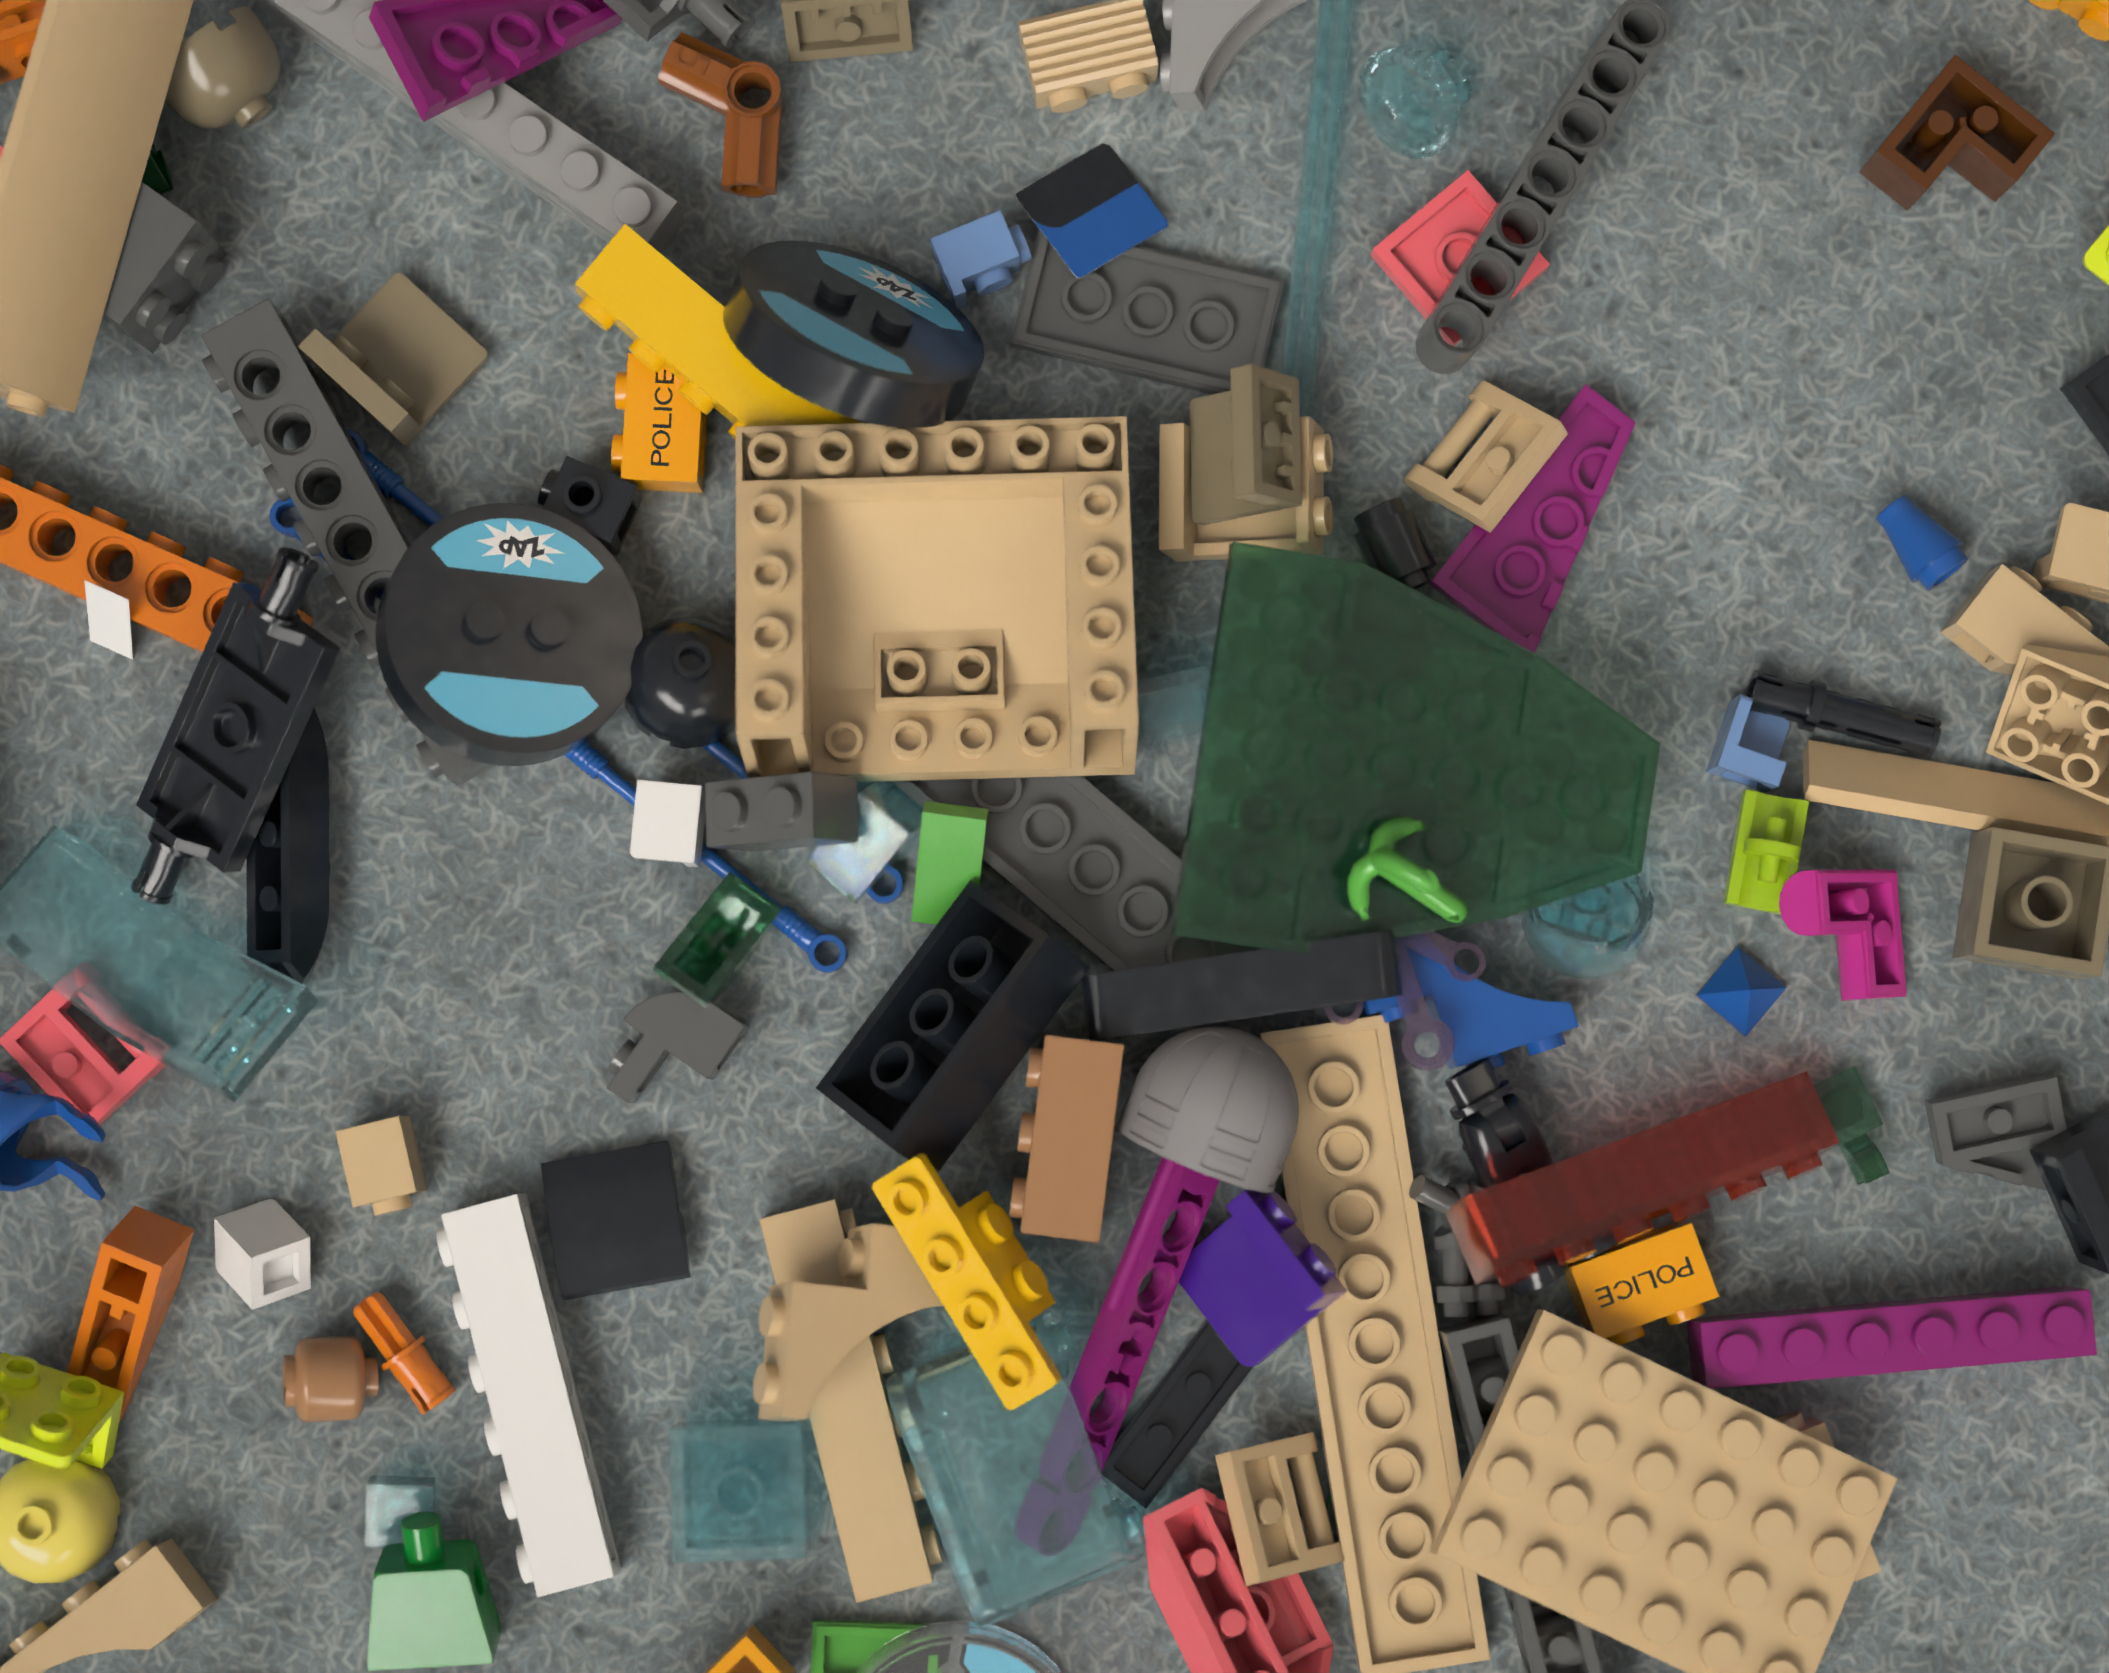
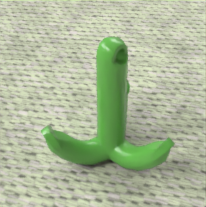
[1348,817,1468,923]

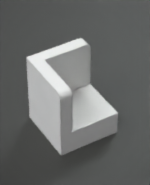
[630,780,706,868]
[214,1199,311,1310]

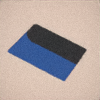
[1016,143,1169,278]

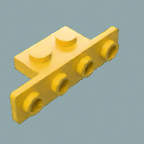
[872,1154,1061,1410]

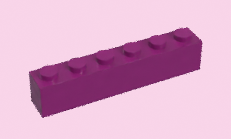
[1686,1286,2097,1389]

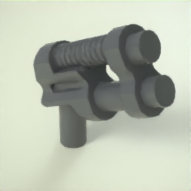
[1409,1175,1508,1317]

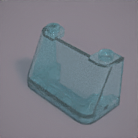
[887,1310,1147,1627]

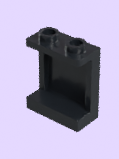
[2029,1107,2109,1274]

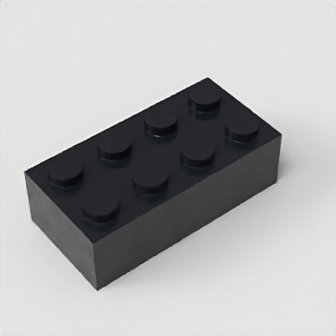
[816,880,1090,1174]

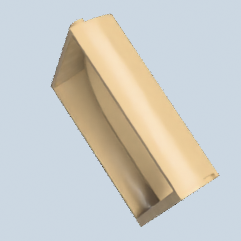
[0,0,194,417]

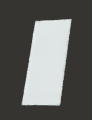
[84,580,133,660]

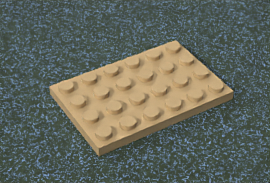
[1430,1309,1898,1673]

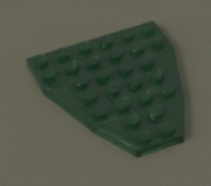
[1171,542,1661,954]

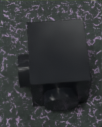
[538,456,642,556]

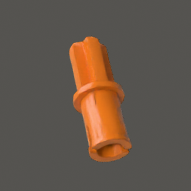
[353,1292,457,1415]

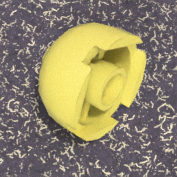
[0,1458,120,1583]

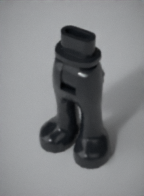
[1444,1058,1620,1294]

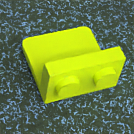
[0,1352,124,1469]

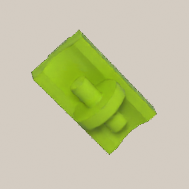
[1723,789,1809,915]

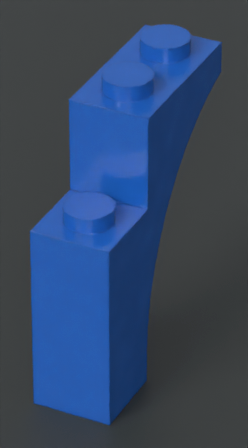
[1315,852,1579,1069]

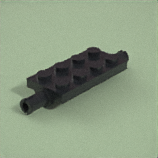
[131,547,341,905]

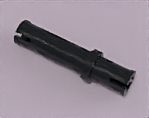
[1745,670,1941,759]

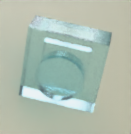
[365,1475,436,1547]

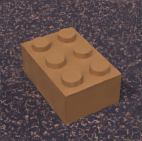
[1009,1035,1124,1243]

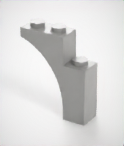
[1160,0,1308,111]

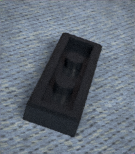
[1101,1319,1254,1509]

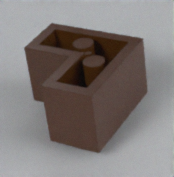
[1859,55,2056,211]

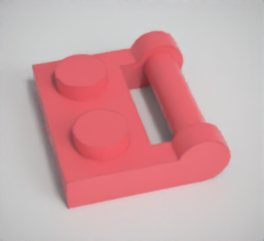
[0,961,176,1125]

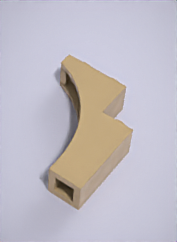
[753,1223,943,1422]

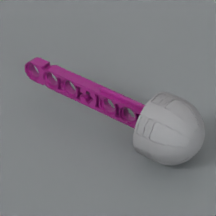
[1016,1025,1299,1555]

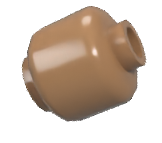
[283,1335,378,1423]

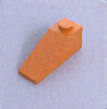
[67,1206,194,1422]

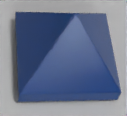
[1696,946,1787,1036]

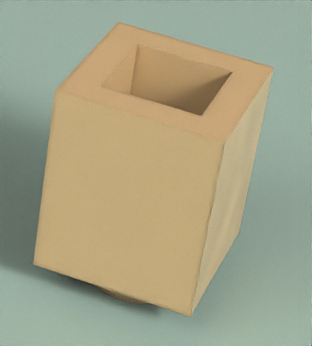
[335,1116,427,1216]

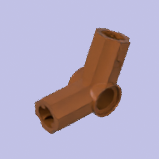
[658,32,785,198]

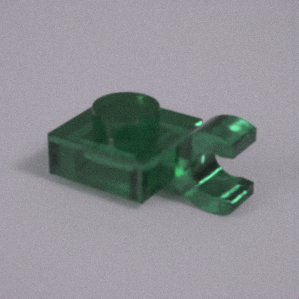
[1793,1066,1890,1185]

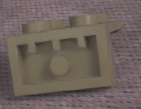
[781,0,913,63]
[298,272,489,447]
[1189,364,1302,525]

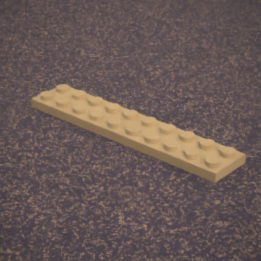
[1259,1015,1491,1673]

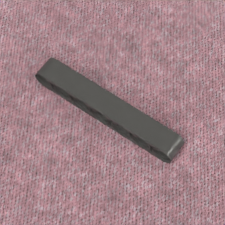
[1415,0,1670,374]

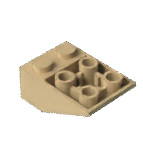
[1986,644,2109,805]

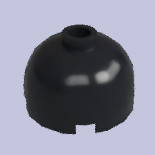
[624,616,736,749]

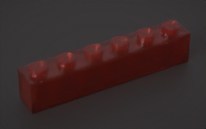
[1445,1071,1840,1288]

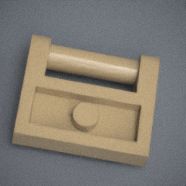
[1403,380,1568,533]
[1215,1432,1345,1586]

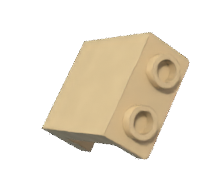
[1159,416,1333,562]

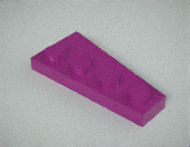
[369,0,622,122]
[1429,384,1636,662]

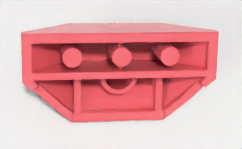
[1143,1488,1334,1673]

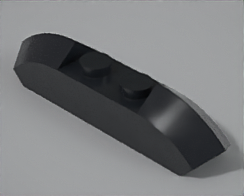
[246,708,330,999]

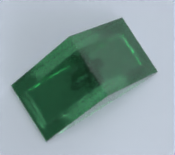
[653,872,782,1008]

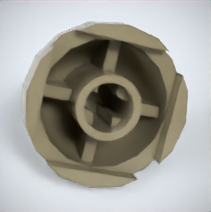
[165,6,281,129]

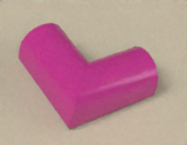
[1779,869,1907,1001]

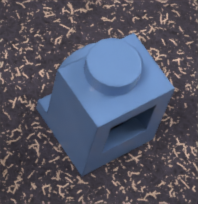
[930,210,1032,309]

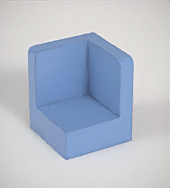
[1706,694,1790,792]

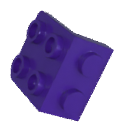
[1179,1189,1347,1367]

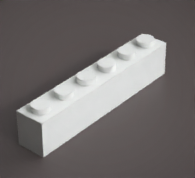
[436,1193,622,1598]

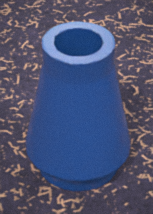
[1876,495,1968,591]

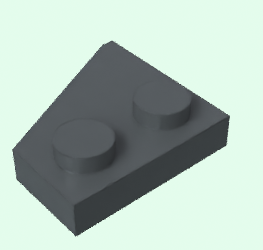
[1924,1073,2067,1191]

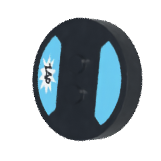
[723,240,984,428]
[375,503,643,766]

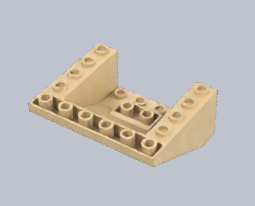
[736,416,1138,782]

